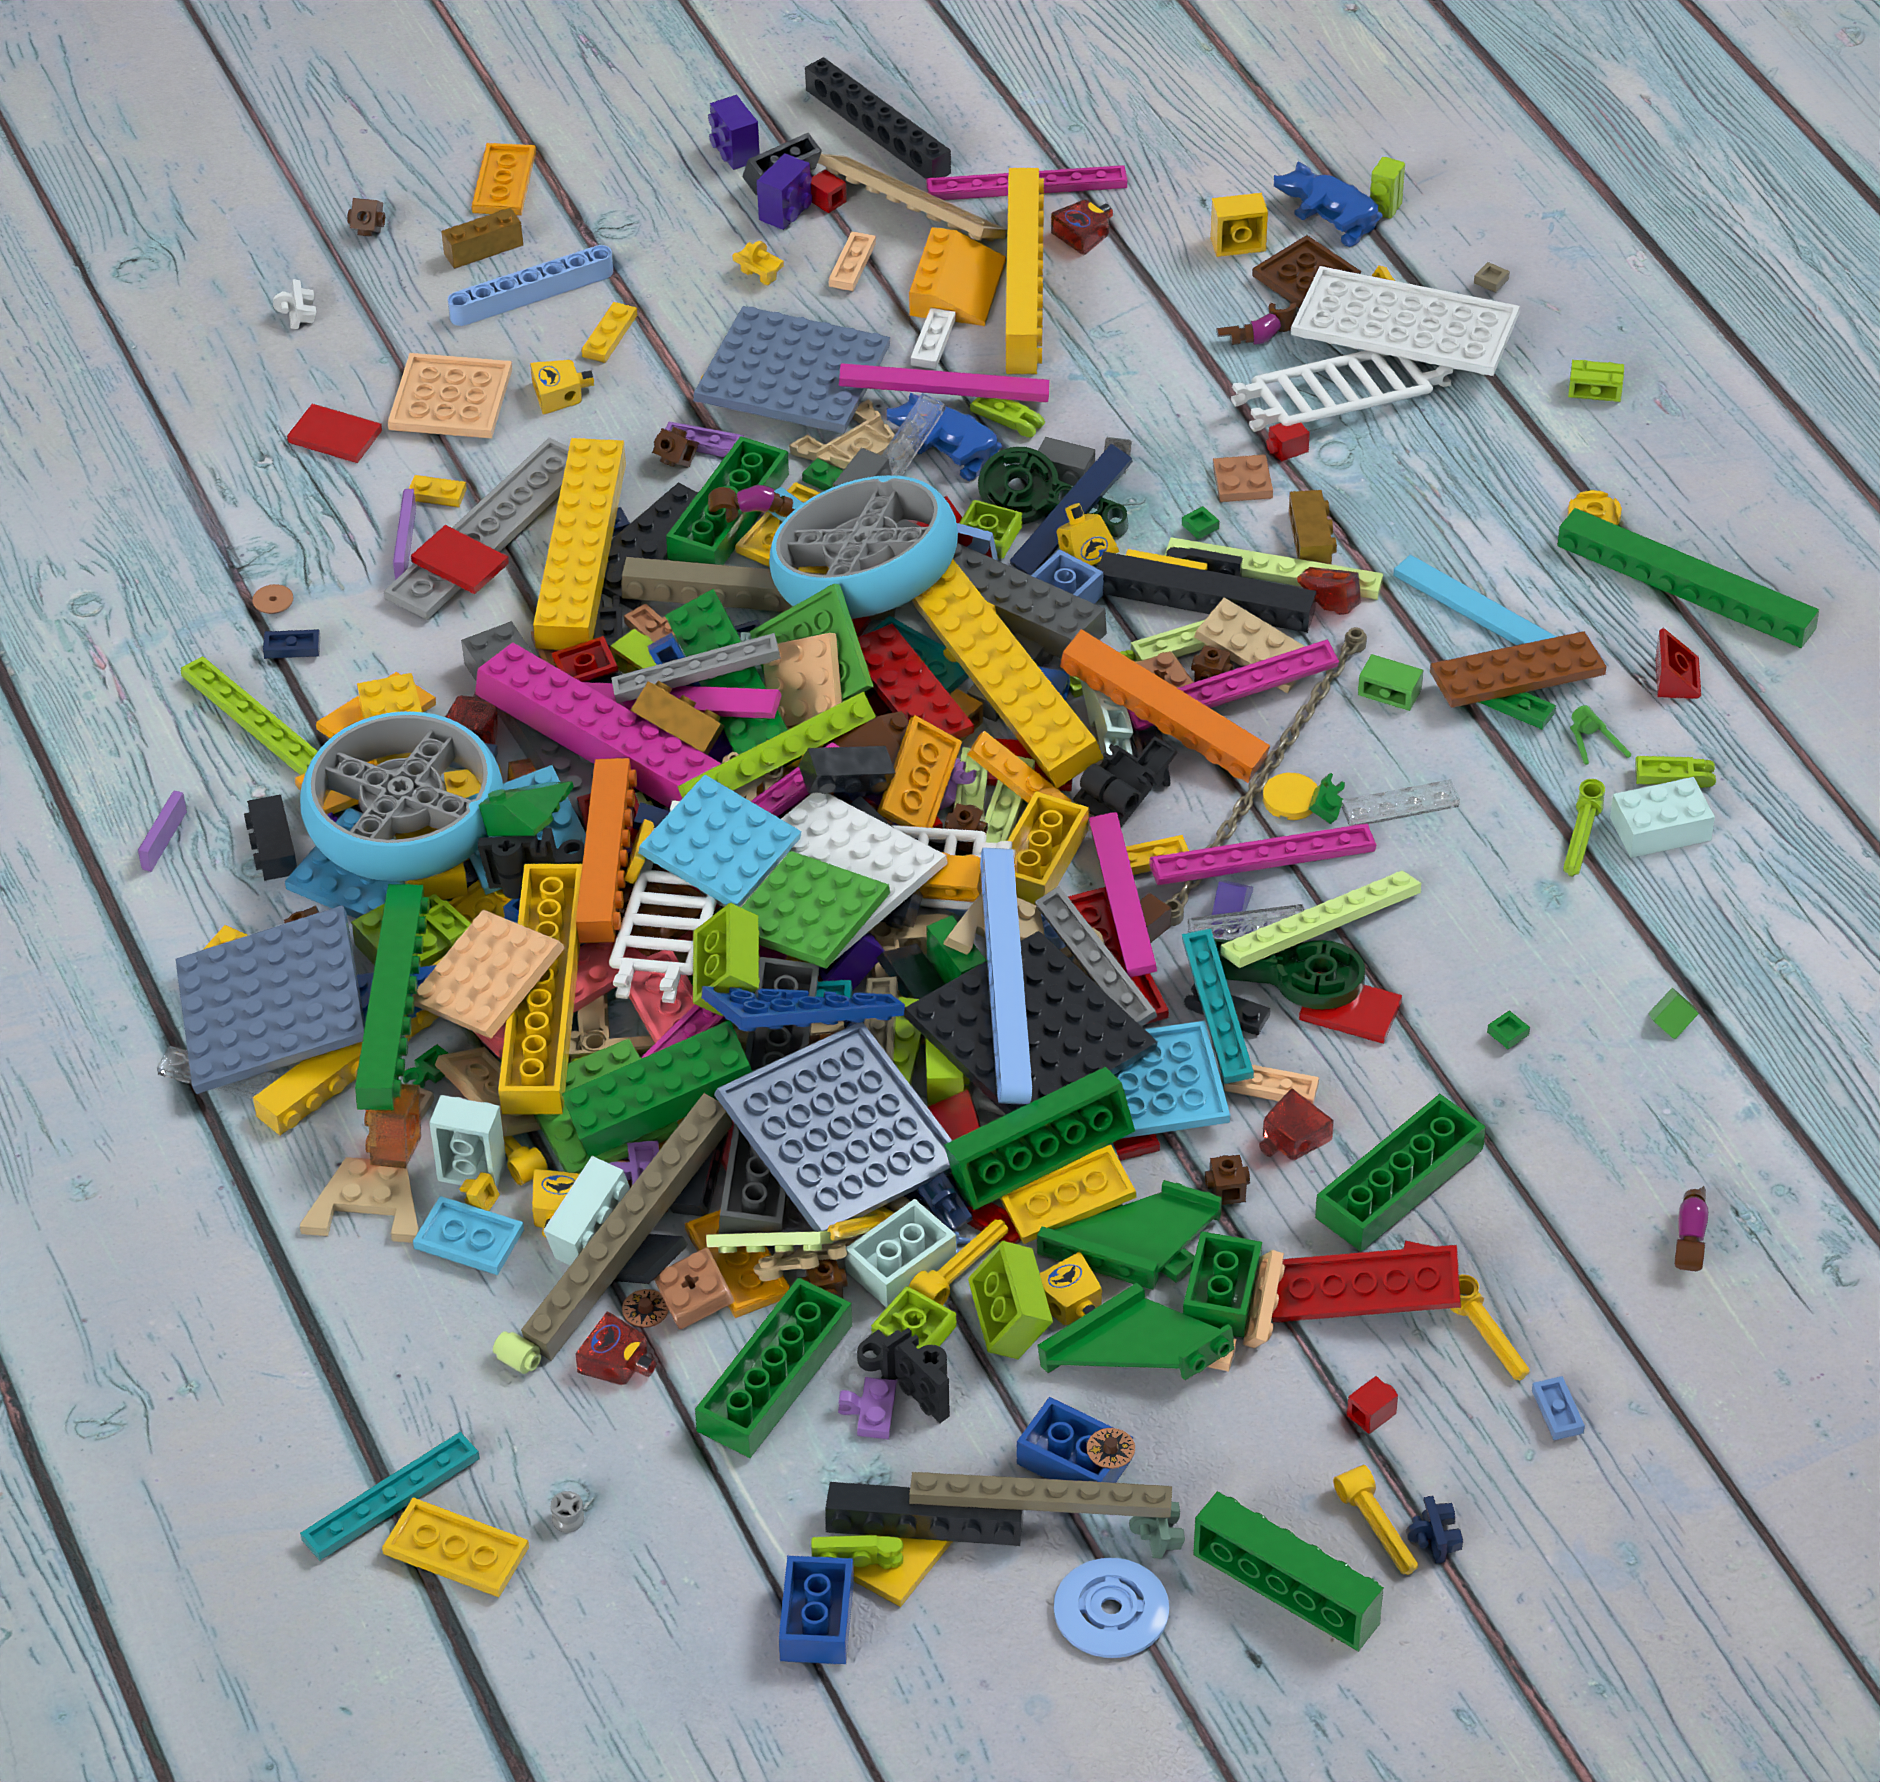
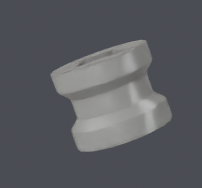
[550,1491,584,1533]

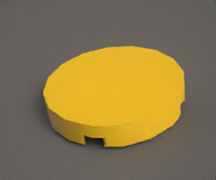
[1567,490,1622,525]
[1263,772,1317,820]

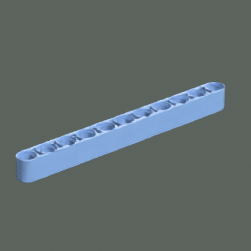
[980,848,1032,1105]

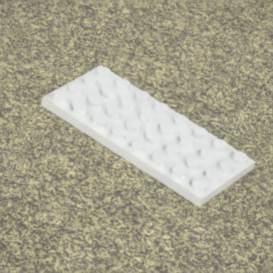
[1291,266,1520,376]

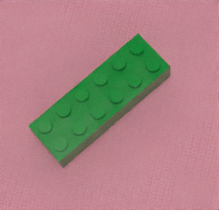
[666,436,789,565]
[562,1020,753,1159]
[944,1067,1135,1210]
[1315,1093,1486,1252]
[695,1277,852,1458]
[1193,1491,1384,1652]

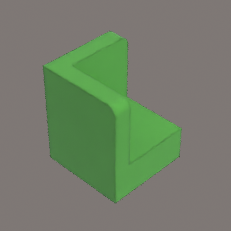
[1648,988,1699,1039]

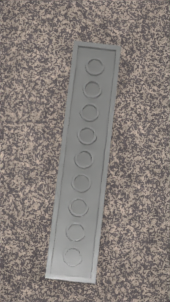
[384,438,569,620]

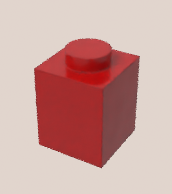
[811,169,847,213]
[1266,422,1310,462]
[1347,1376,1398,1434]

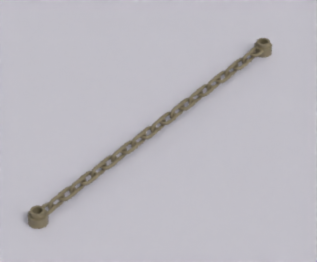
[1165,627,1367,926]

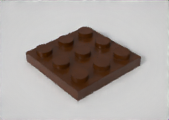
[1252,235,1361,308]
[615,863,705,957]

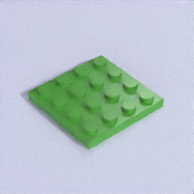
[750,584,874,702]
[741,851,890,969]
[533,1038,679,1174]

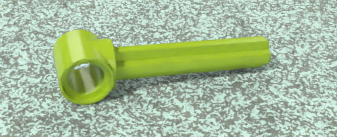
[1563,779,1605,877]

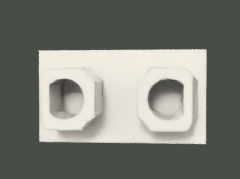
[273,279,316,329]

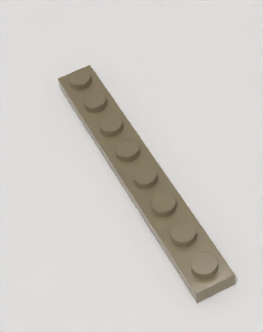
[909,1472,1172,1518]

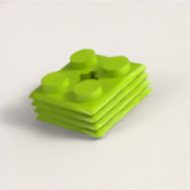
[959,500,1022,559]
[871,1286,957,1349]

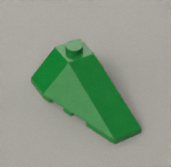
[479,781,574,837]

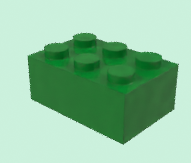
[1183,1231,1262,1338]

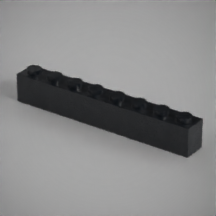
[1097,551,1317,633]

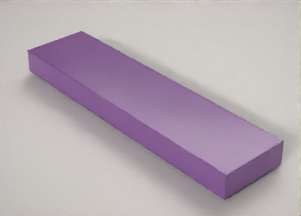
[393,489,416,580]

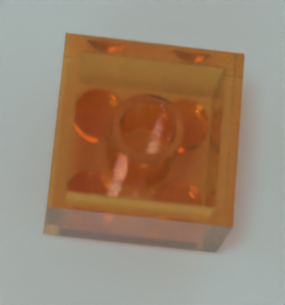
[364,1084,421,1169]

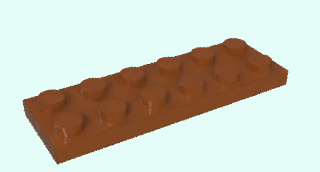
[1430,631,1607,708]

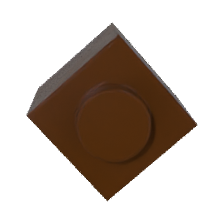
[1140,893,1171,943]

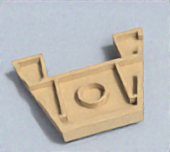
[789,399,900,469]
[943,892,1045,955]
[300,1157,419,1243]

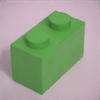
[1358,654,1424,711]

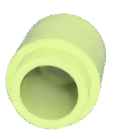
[493,1331,541,1374]

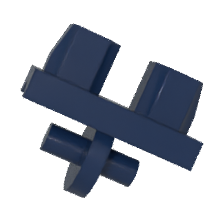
[917,1172,972,1231]
[1406,1496,1463,1564]

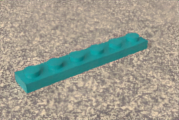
[1182,928,1254,1084]
[300,1431,480,1561]

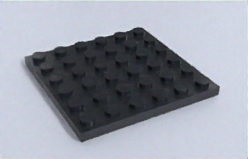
[904,931,1158,1115]

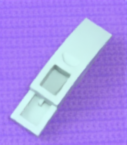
[1080,679,1133,760]

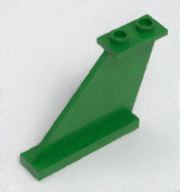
[1037,1180,1222,1290]
[1037,1283,1234,1381]

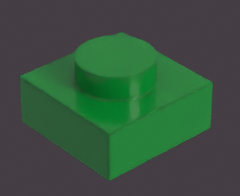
[1182,506,1220,540]
[1487,1010,1530,1049]

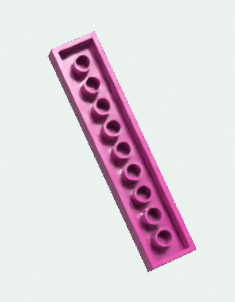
[475,642,721,808]

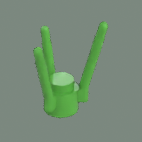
[1570,705,1631,765]

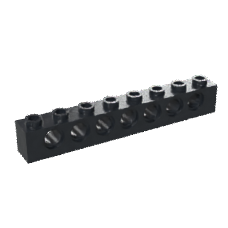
[805,57,951,179]

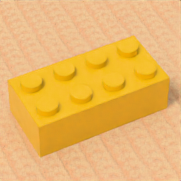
[1007,791,1089,905]

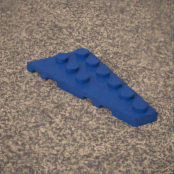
[701,986,905,1031]

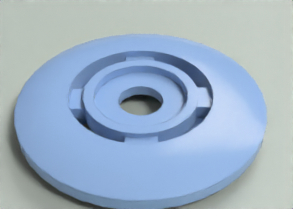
[1054,1558,1169,1658]

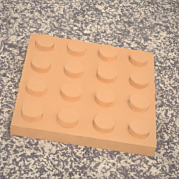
[388,353,512,438]
[411,910,565,1039]

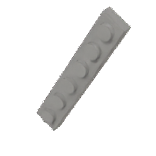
[611,633,781,703]
[1035,886,1157,1026]

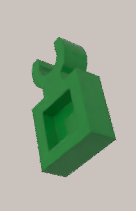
[1308,773,1345,824]
[402,1044,449,1089]

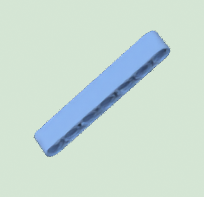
[448,245,613,326]

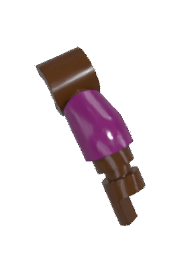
[1216,302,1297,345]
[708,485,795,523]
[1674,1186,1709,1272]

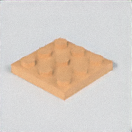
[763,633,842,726]

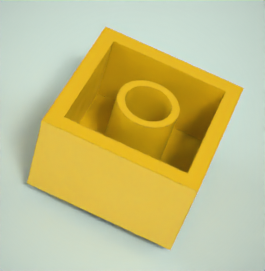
[1210,192,1268,257]

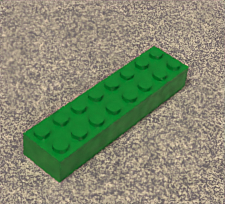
[665,589,803,773]

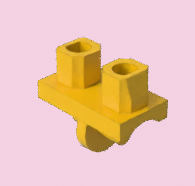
[732,241,784,285]

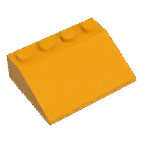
[909,227,1006,326]

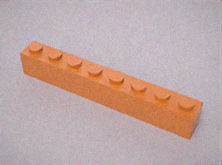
[1060,629,1270,783]
[576,758,637,943]

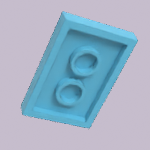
[413,1196,524,1275]

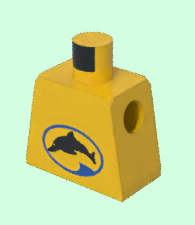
[530,360,594,414]
[1056,503,1120,566]
[532,1169,580,1238]
[1039,1252,1102,1325]

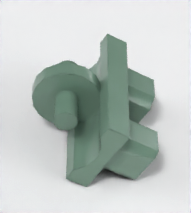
[1129,1502,1185,1559]

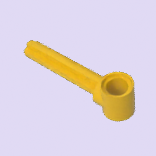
[503,1136,548,1186]
[827,1206,895,1241]
[909,1219,1008,1305]
[1450,1274,1530,1380]
[1333,1464,1418,1575]

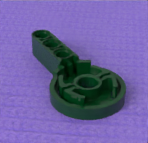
[978,447,1128,537]
[1214,938,1365,1010]

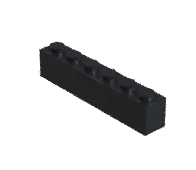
[825,1482,1024,1546]

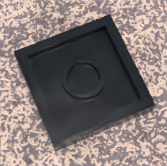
[877,944,945,999]
[613,1234,688,1284]

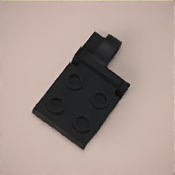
[1073,736,1178,827]
[478,827,585,899]
[857,1328,950,1423]

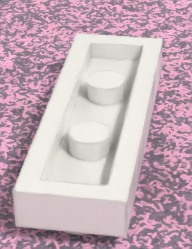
[911,308,956,369]

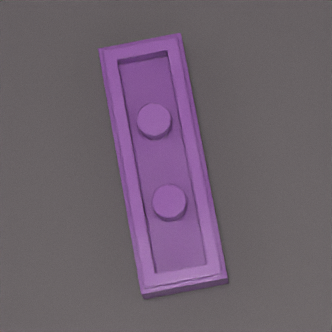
[665,421,744,457]
[138,790,187,872]

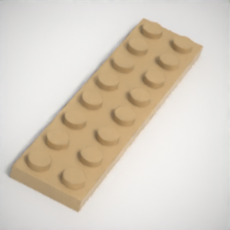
[818,153,1008,242]

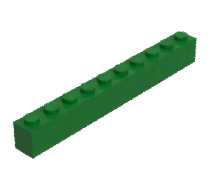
[1557,508,1820,649]
[355,884,430,1111]

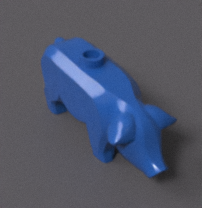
[1273,161,1383,247]
[886,393,1002,481]

